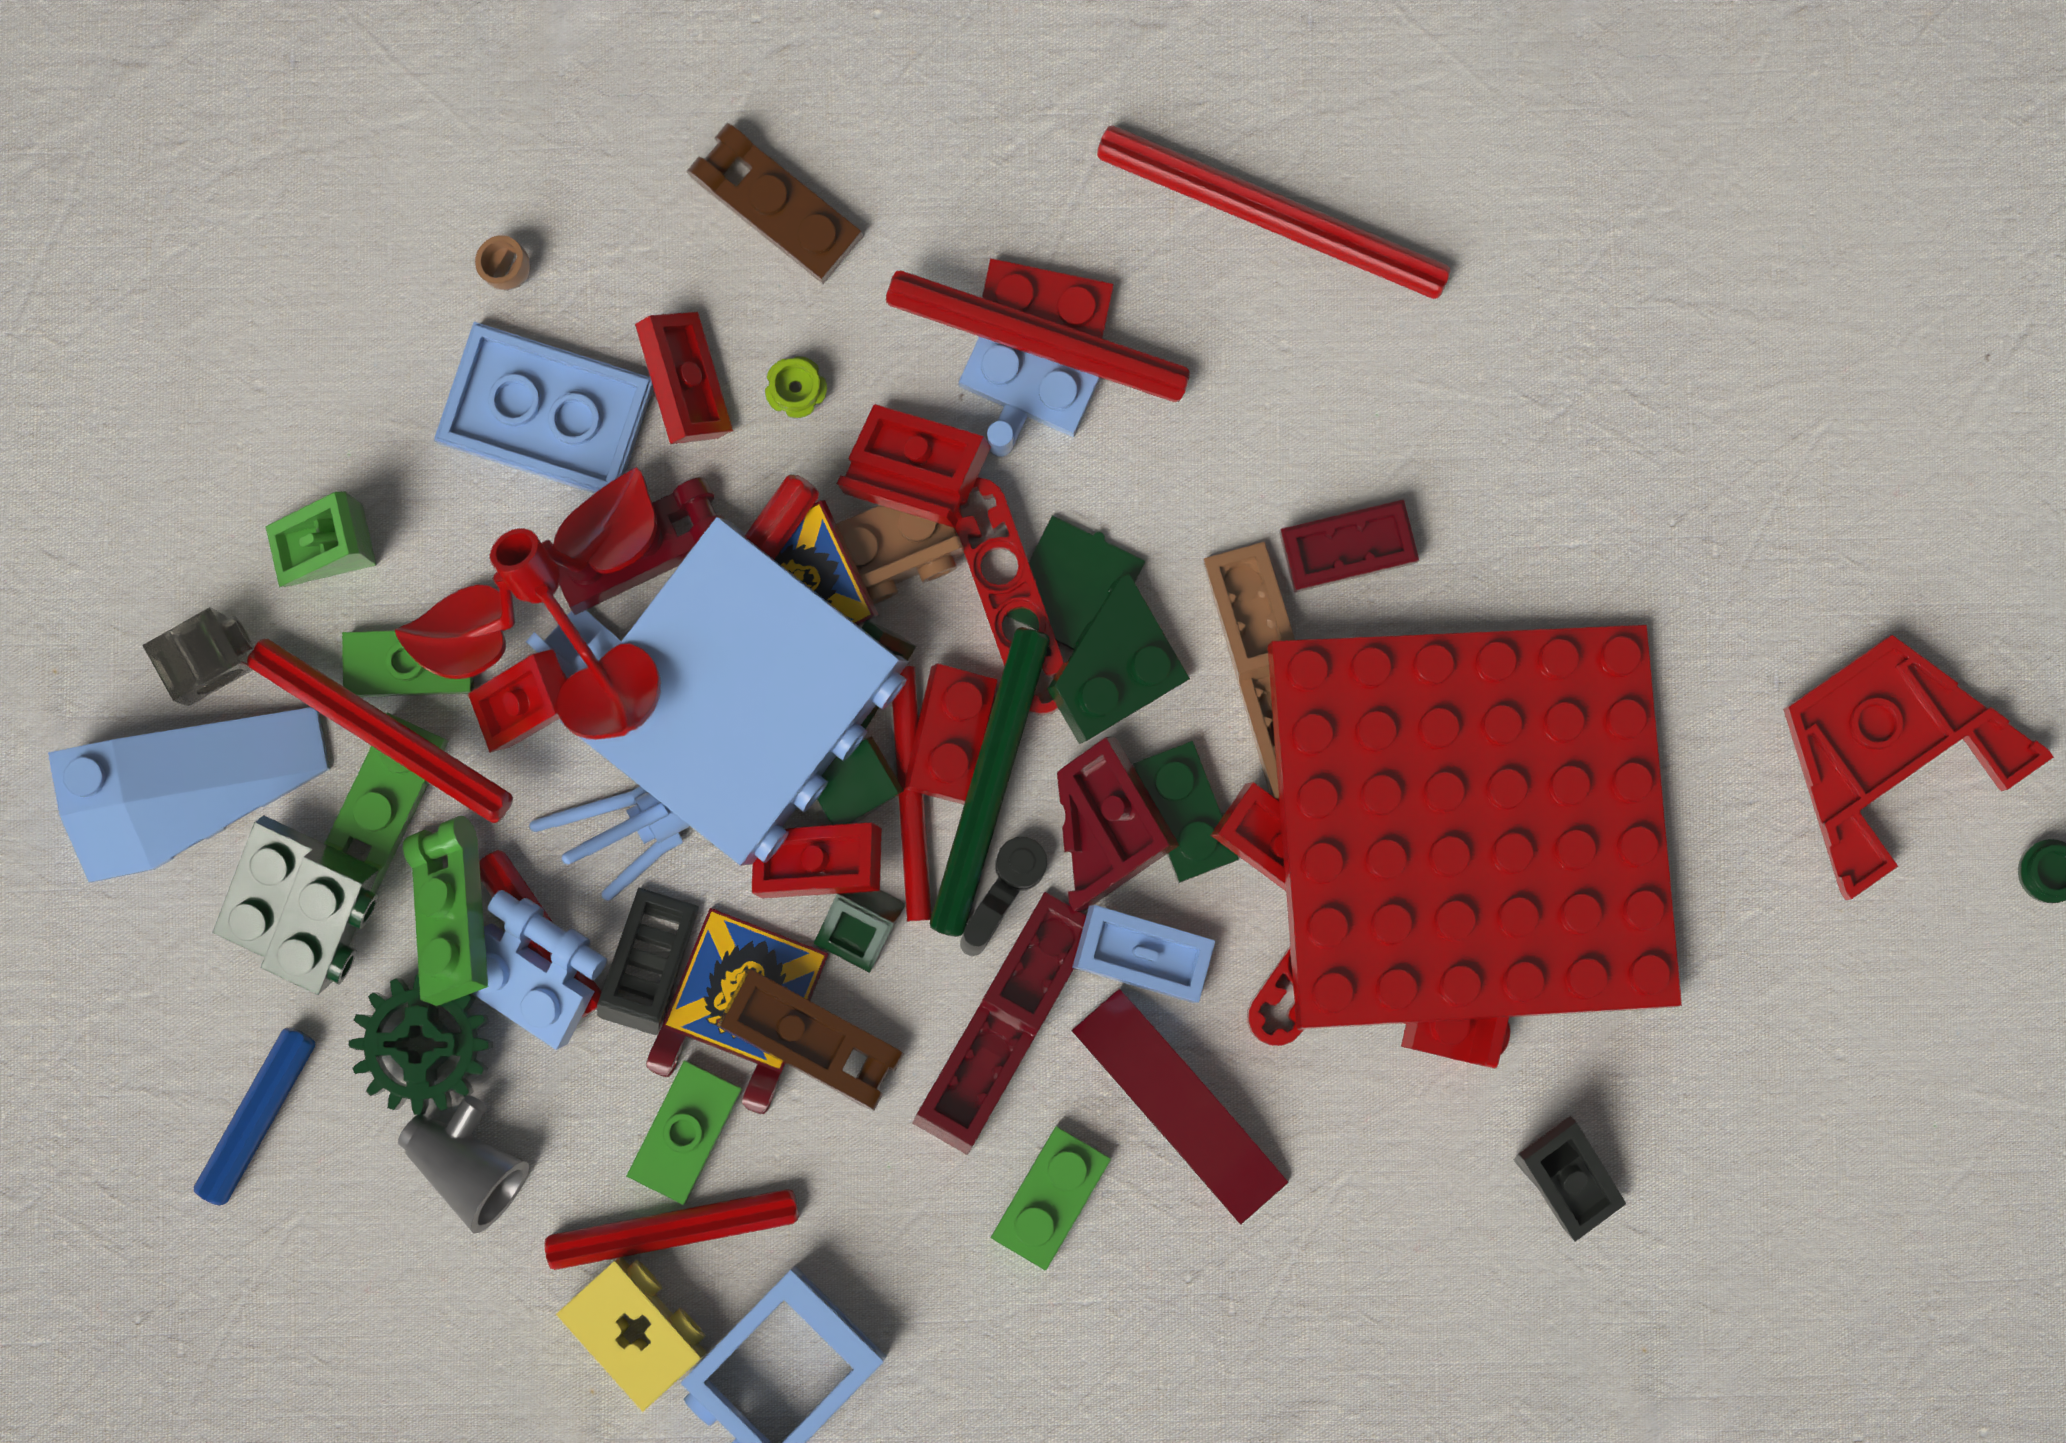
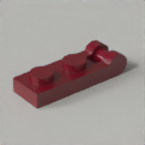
[556,477,726,615]

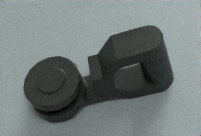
[960,837,1047,956]

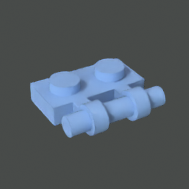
[472,890,607,1050]

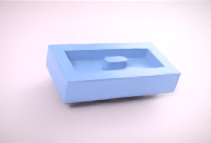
[1072,905,1215,1003]

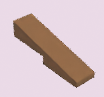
[1204,542,1295,801]

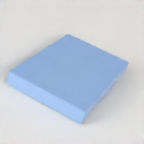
[434,322,654,494]

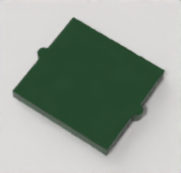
[1007,515,1145,650]

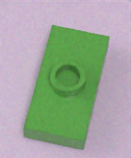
[342,631,474,697]
[626,1060,743,1205]

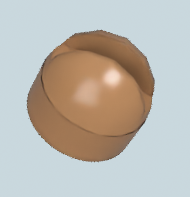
[475,235,531,291]

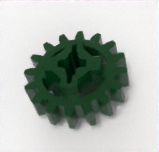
[349,974,493,1115]

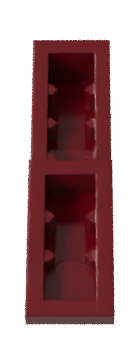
[912,892,1087,1155]

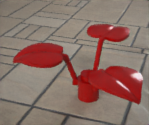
[395,467,661,739]

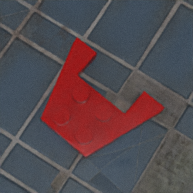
[1783,635,2054,900]

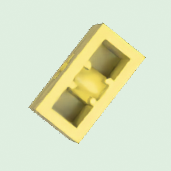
[556,1257,707,1412]

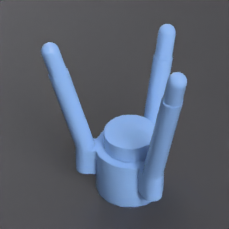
[529,786,690,901]

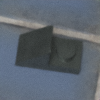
[1513,1115,1627,1242]

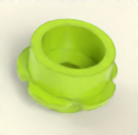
[765,356,827,418]

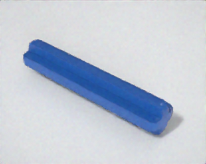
[194,1027,315,1206]

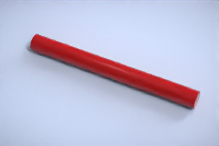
[892,666,932,922]

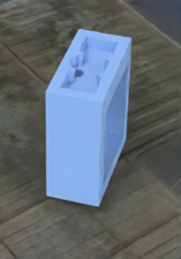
[681,1265,886,1443]

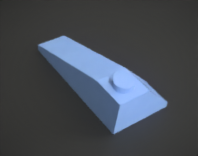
[48,707,330,882]

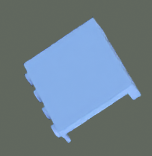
[560,517,909,866]

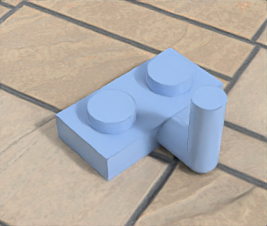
[958,337,1099,457]

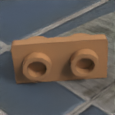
[837,505,965,605]

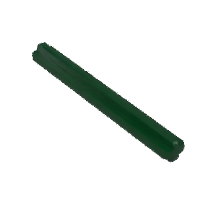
[929,627,1050,937]

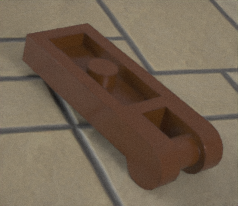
[686,123,863,284]
[717,969,904,1111]

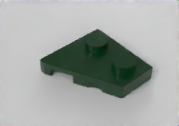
[1047,573,1190,744]

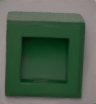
[817,736,904,825]
[813,890,905,973]

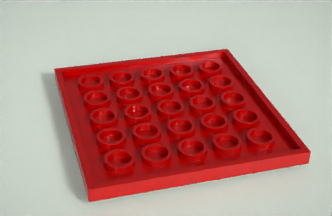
[1267,625,1682,1030]

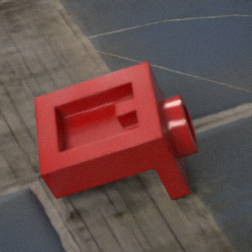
[1401,1017,1511,1069]

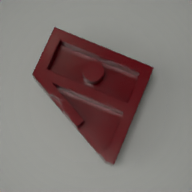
[1057,737,1179,912]

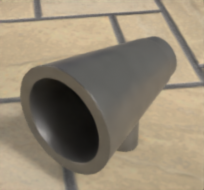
[398,1095,529,1234]

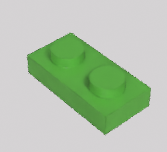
[990,1126,1111,1271]

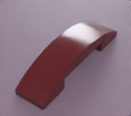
[1071,989,1289,1225]

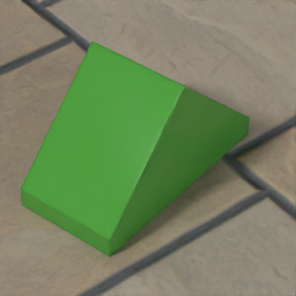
[265,491,376,587]

